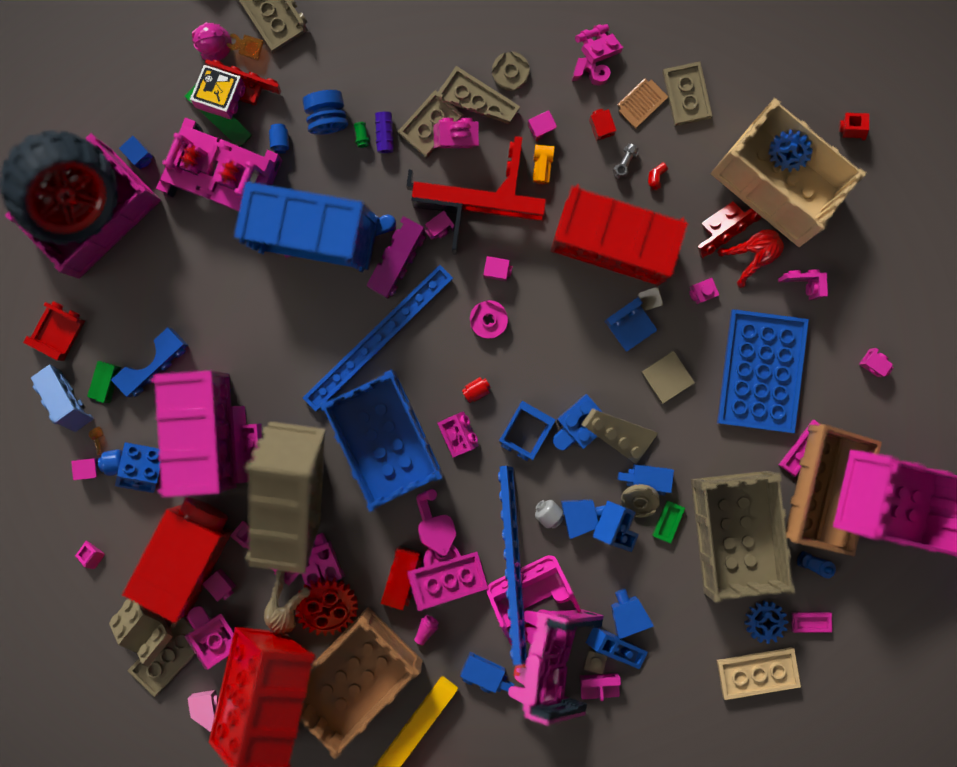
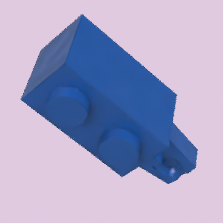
[617,464,674,496]
[460,652,514,693]

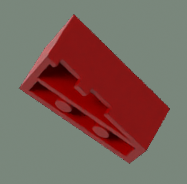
[381,546,423,611]

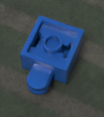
[553,394,602,450]

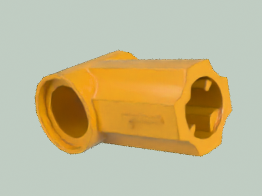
[533,144,554,184]

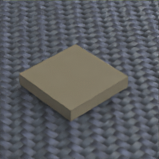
[641,351,695,404]

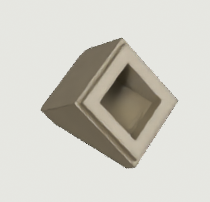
[638,287,663,311]

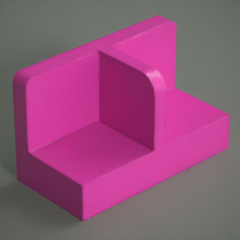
[580,673,621,701]

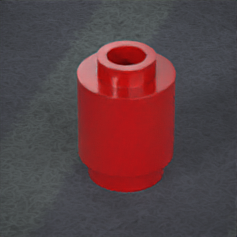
[462,377,491,403]

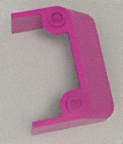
[486,555,582,645]

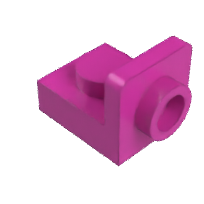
[689,278,719,304]

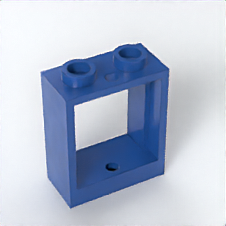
[499,401,555,461]

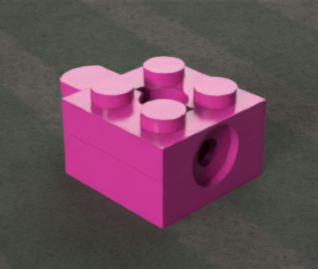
[434,118,479,148]
[184,607,234,669]

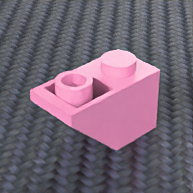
[188,690,219,732]

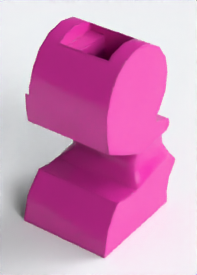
[572,57,610,86]

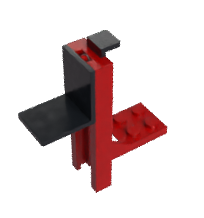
[406,136,546,255]

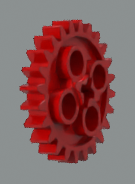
[295,576,358,636]

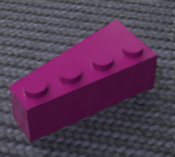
[366,216,426,299]

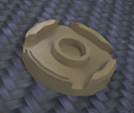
[492,52,530,91]
[621,484,660,518]

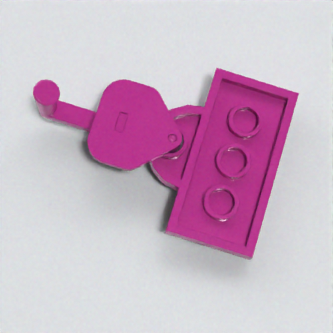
[407,489,488,611]

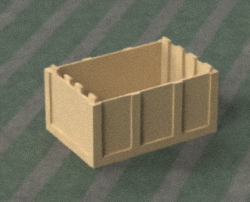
[710,98,867,247]

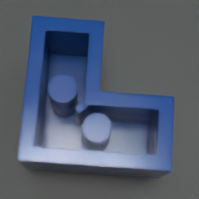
[593,500,639,552]

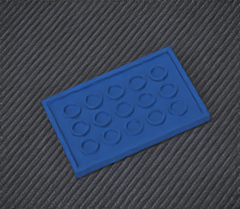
[717,309,809,433]

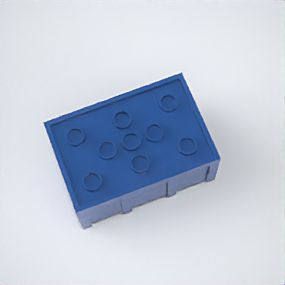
[234,182,379,273]
[319,370,444,512]

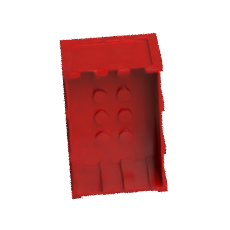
[550,184,688,286]
[208,627,316,767]

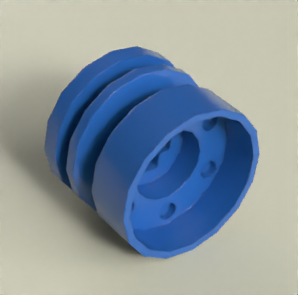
[302,90,348,135]

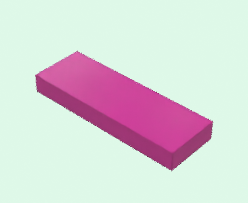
[779,420,820,477]

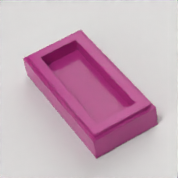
[792,612,832,633]

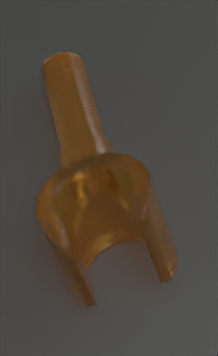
[89,427,103,455]

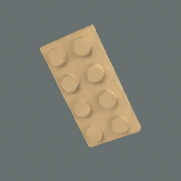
[717,647,801,700]

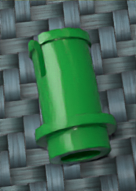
[354,122,370,148]

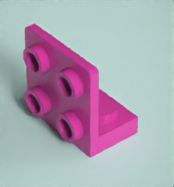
[778,269,828,300]

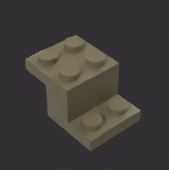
[109,599,173,667]

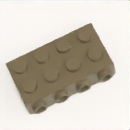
[239,0,308,53]

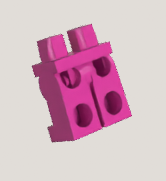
[301,533,345,586]

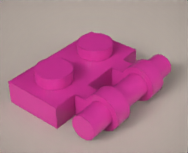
[575,24,623,64]

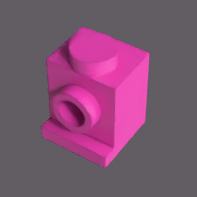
[425,211,455,240]
[859,348,893,377]

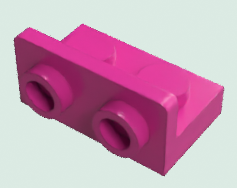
[437,411,479,458]

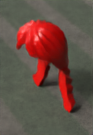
[717,229,784,288]

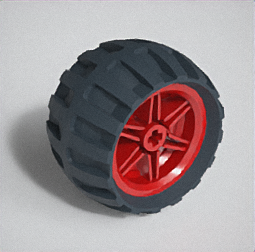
[0,130,118,245]

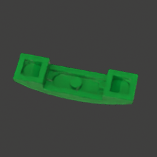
[185,85,252,147]

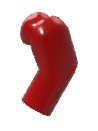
[648,162,668,190]

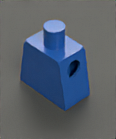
[561,499,605,539]
[611,589,654,639]

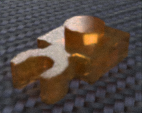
[227,34,264,60]

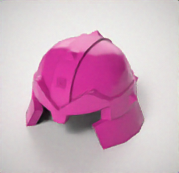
[192,23,232,61]

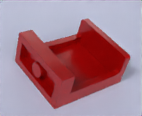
[23,301,85,361]

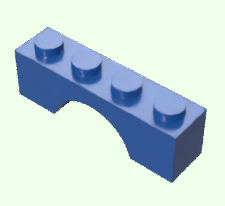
[111,327,188,397]

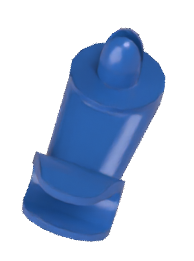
[375,215,396,237]
[797,551,836,578]

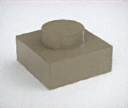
[583,649,608,674]

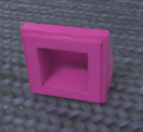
[75,541,105,569]

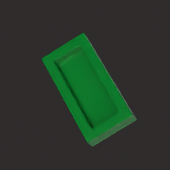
[652,500,685,543]

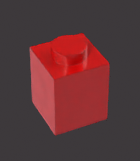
[589,109,617,141]

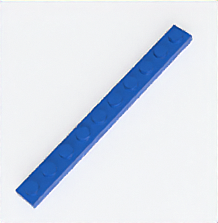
[303,265,453,412]
[498,466,527,665]

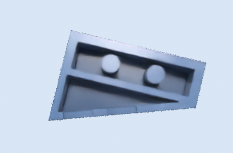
[31,364,94,432]

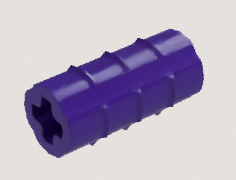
[375,111,394,153]

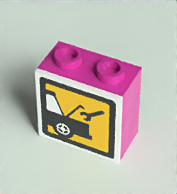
[190,65,245,120]

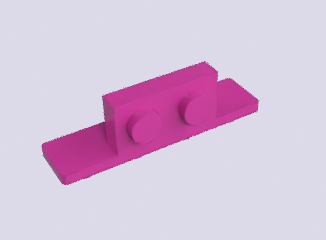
[230,406,262,483]

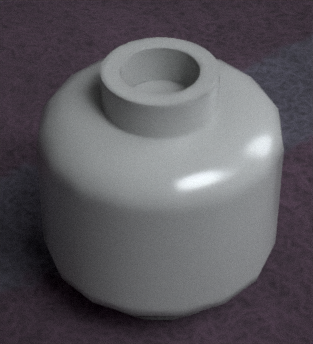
[535,500,563,529]

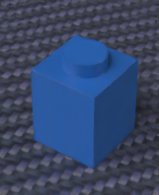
[119,136,154,169]

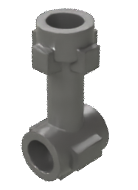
[613,143,639,179]

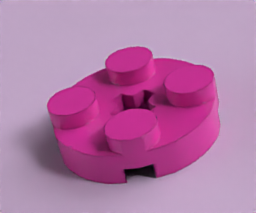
[470,300,508,339]

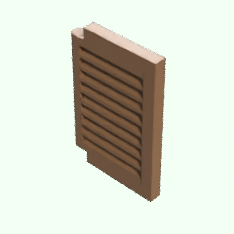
[617,78,668,129]

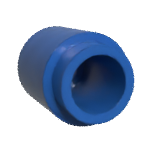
[269,124,289,154]

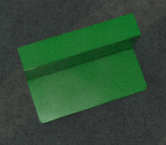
[88,361,121,403]

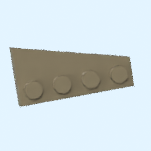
[435,66,520,124]

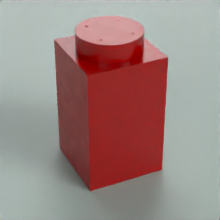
[122,497,233,623]

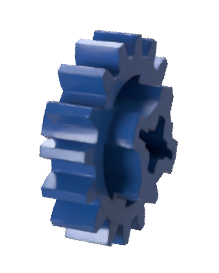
[768,130,813,172]
[744,600,788,644]

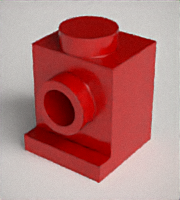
[839,113,869,141]

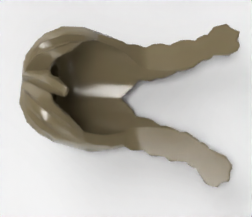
[264,570,310,635]

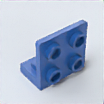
[604,297,657,351]
[115,442,160,493]

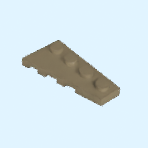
[581,408,658,465]

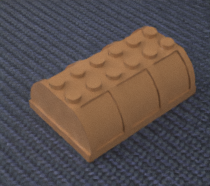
[785,424,882,556]

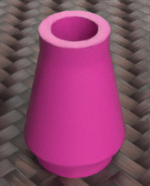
[414,615,439,646]

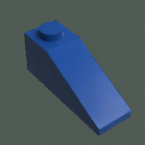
[585,627,648,669]

